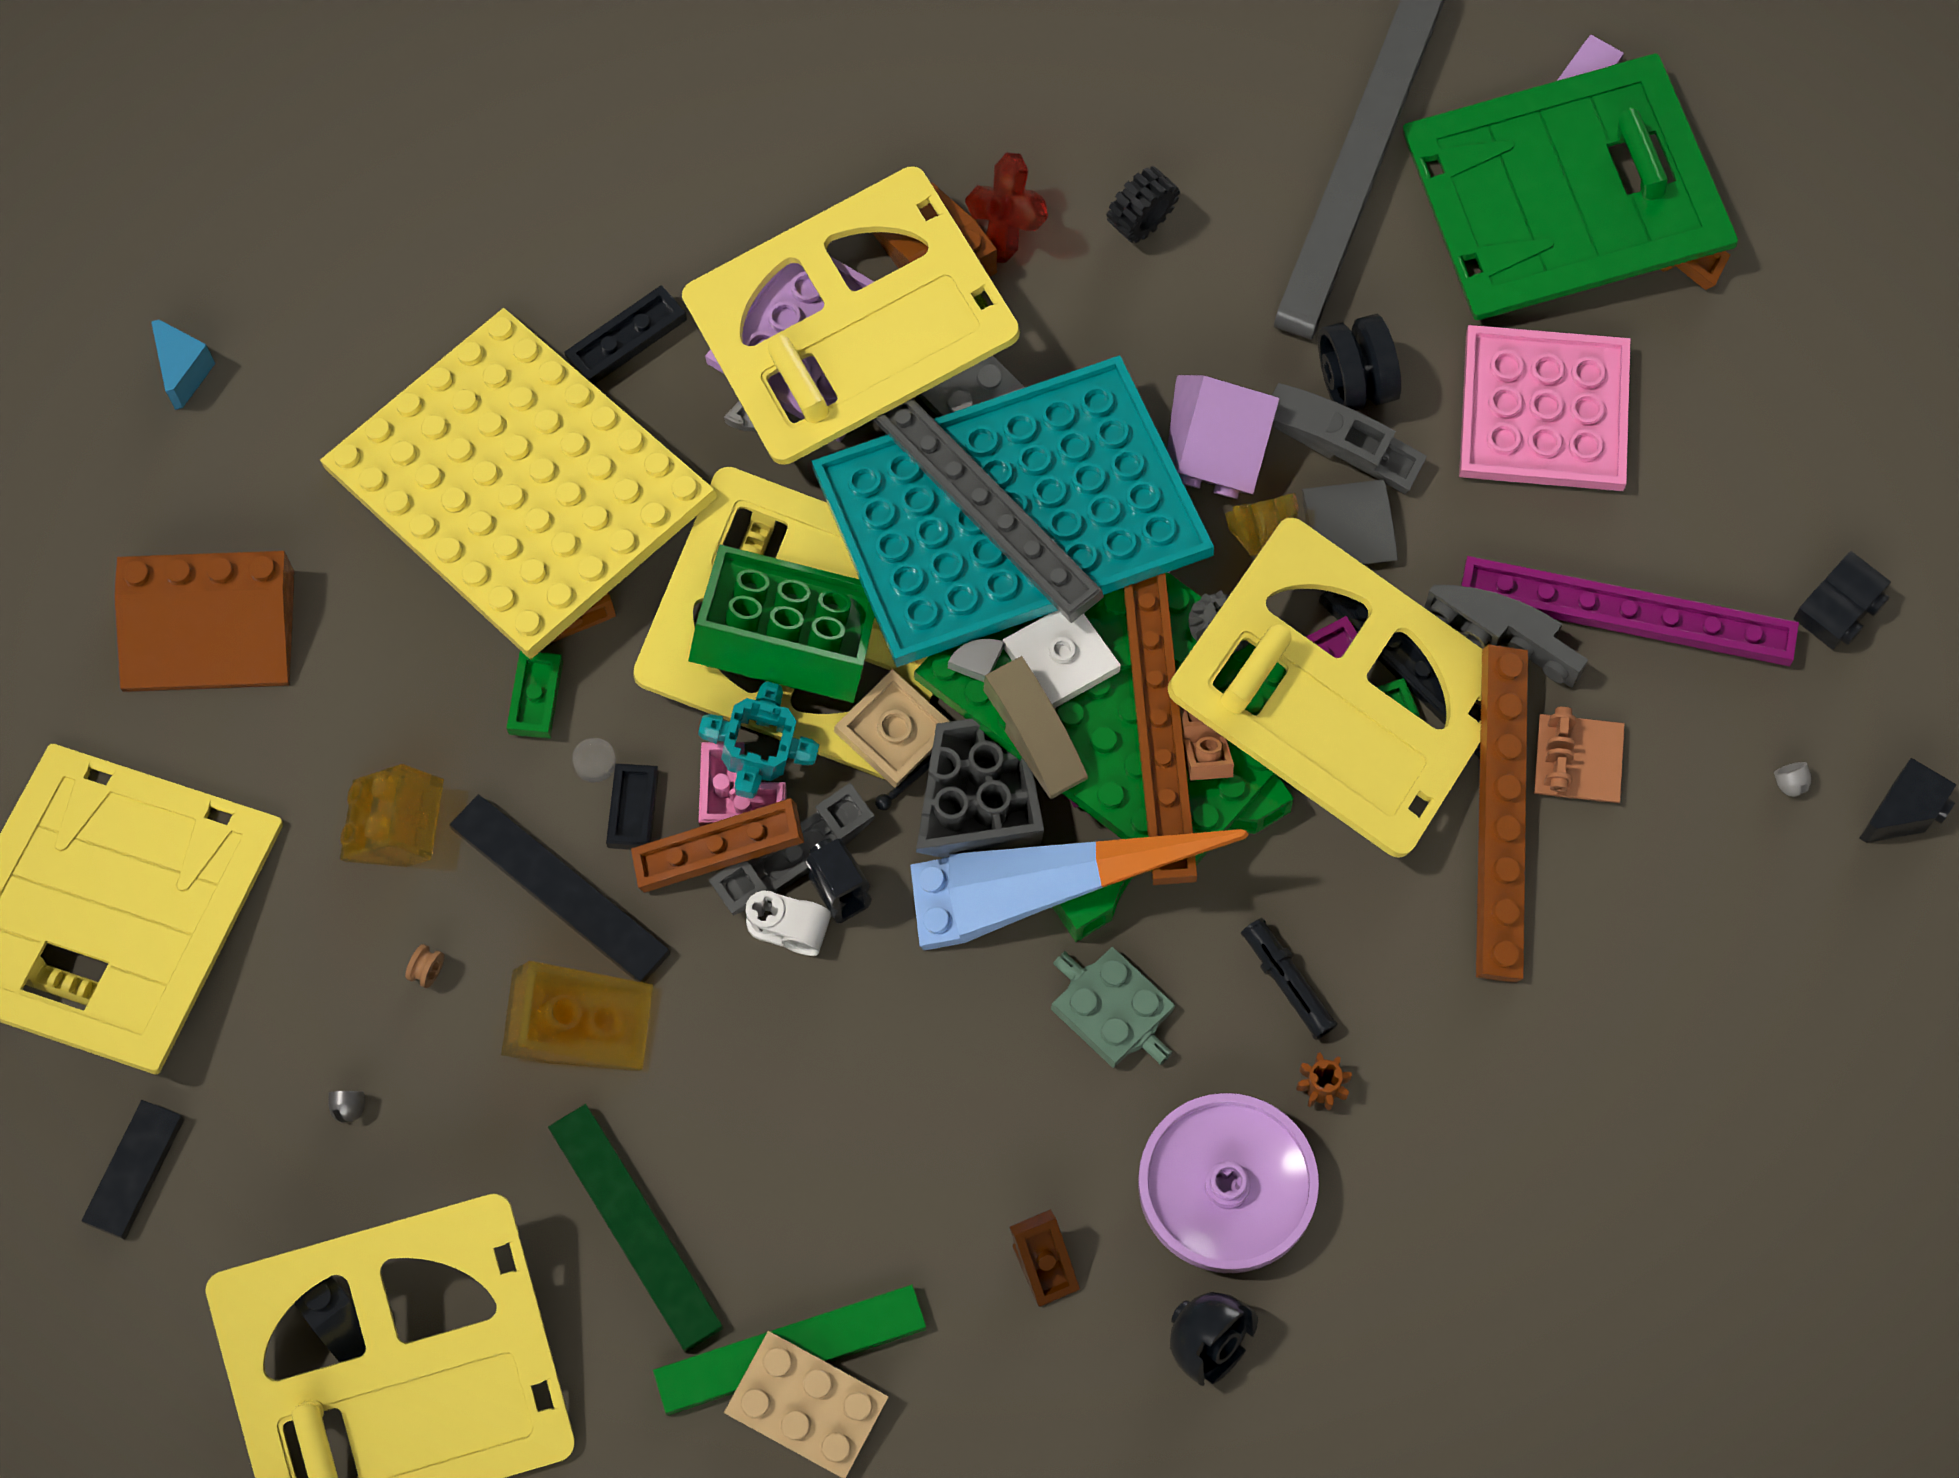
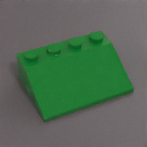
[688,544,875,703]

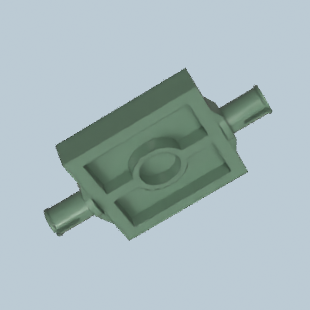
[1051,947,1175,1069]

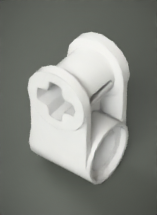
[745,890,831,956]

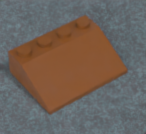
[115,551,295,692]

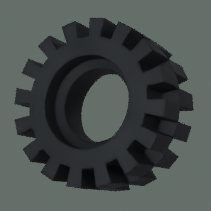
[1106,166,1180,243]

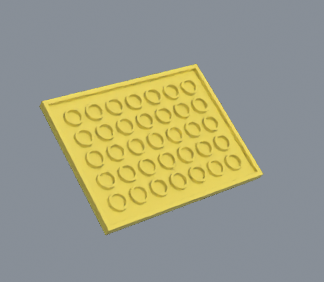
[320,308,717,660]

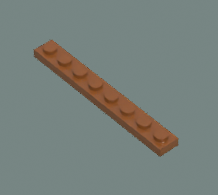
[1123,573,1197,885]
[1476,644,1528,983]

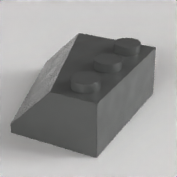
[916,719,1044,858]

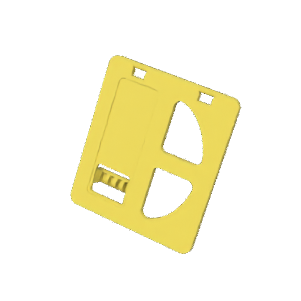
[682,167,1020,465]
[633,467,933,780]
[1168,518,1482,858]
[206,1193,575,1478]

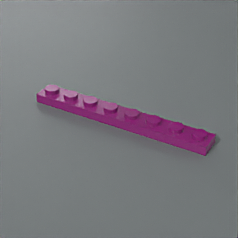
[1461,556,1799,666]

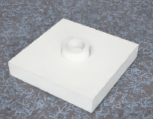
[1003,610,1121,708]

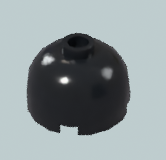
[1170,1292,1258,1386]

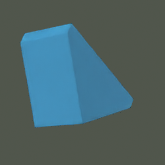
[151,320,216,410]

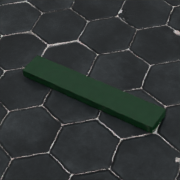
[548,1104,723,1353]

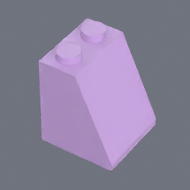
[1167,375,1279,499]

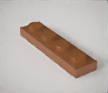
[631,798,804,893]

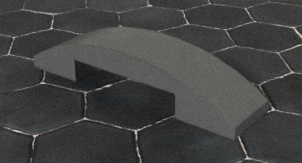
[709,783,875,916]

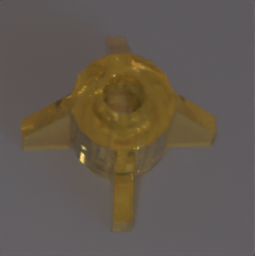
[1225,493,1299,556]

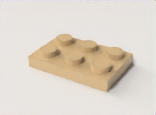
[724,1331,889,1478]

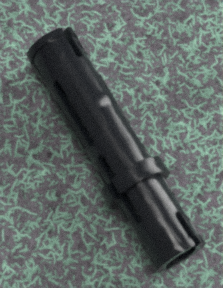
[1240,918,1338,1040]

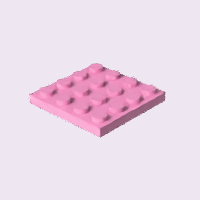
[1459,325,1631,491]

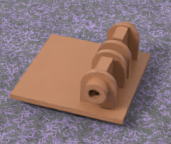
[1534,707,1625,803]

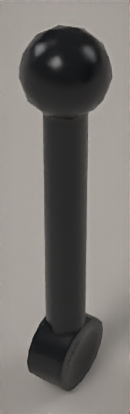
[875,753,932,810]

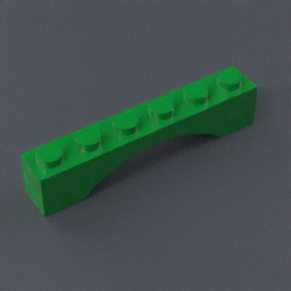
[1052,774,1294,942]

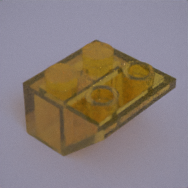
[340,764,444,867]

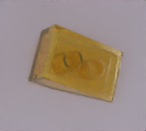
[501,961,653,1071]

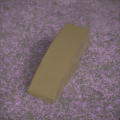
[983,656,1088,799]

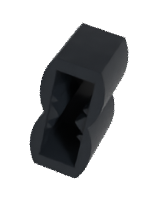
[1793,551,1891,650]
[806,838,872,923]

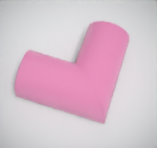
[699,742,787,827]

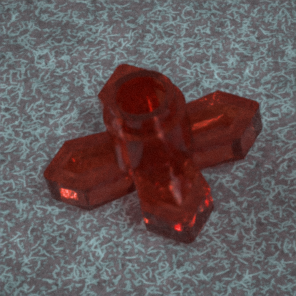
[965,152,1048,263]

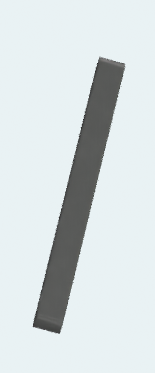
[1274,0,1445,340]

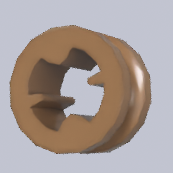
[406,944,444,988]

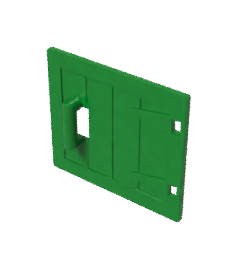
[1403,53,1738,320]

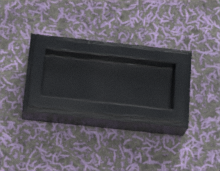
[606,763,659,850]

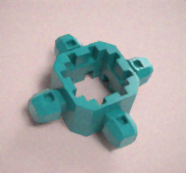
[698,682,819,799]

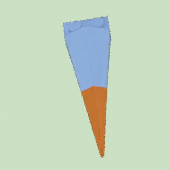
[910,829,1249,951]

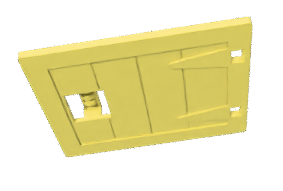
[0,744,283,1075]

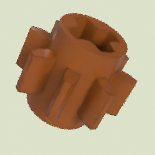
[1296,1052,1352,1111]

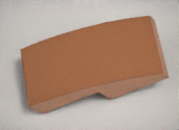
[1179,706,1234,781]

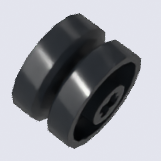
[1318,313,1401,411]

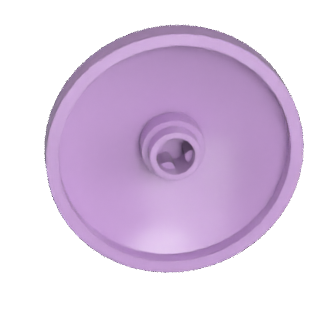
[1138,1093,1319,1273]

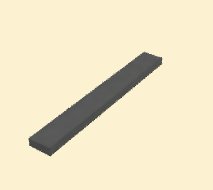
[873,398,1104,623]

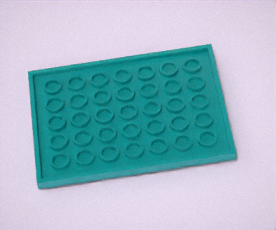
[812,355,1214,667]

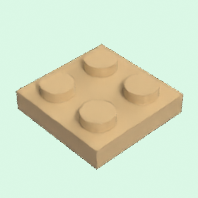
[833,669,950,788]

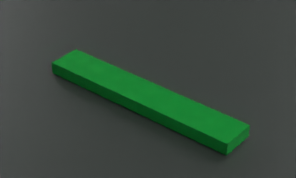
[653,1284,927,1416]

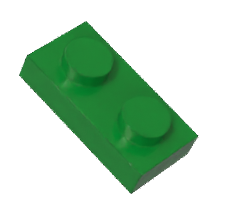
[506,651,563,739]

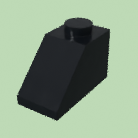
[1859,758,1957,843]
[294,1275,366,1363]

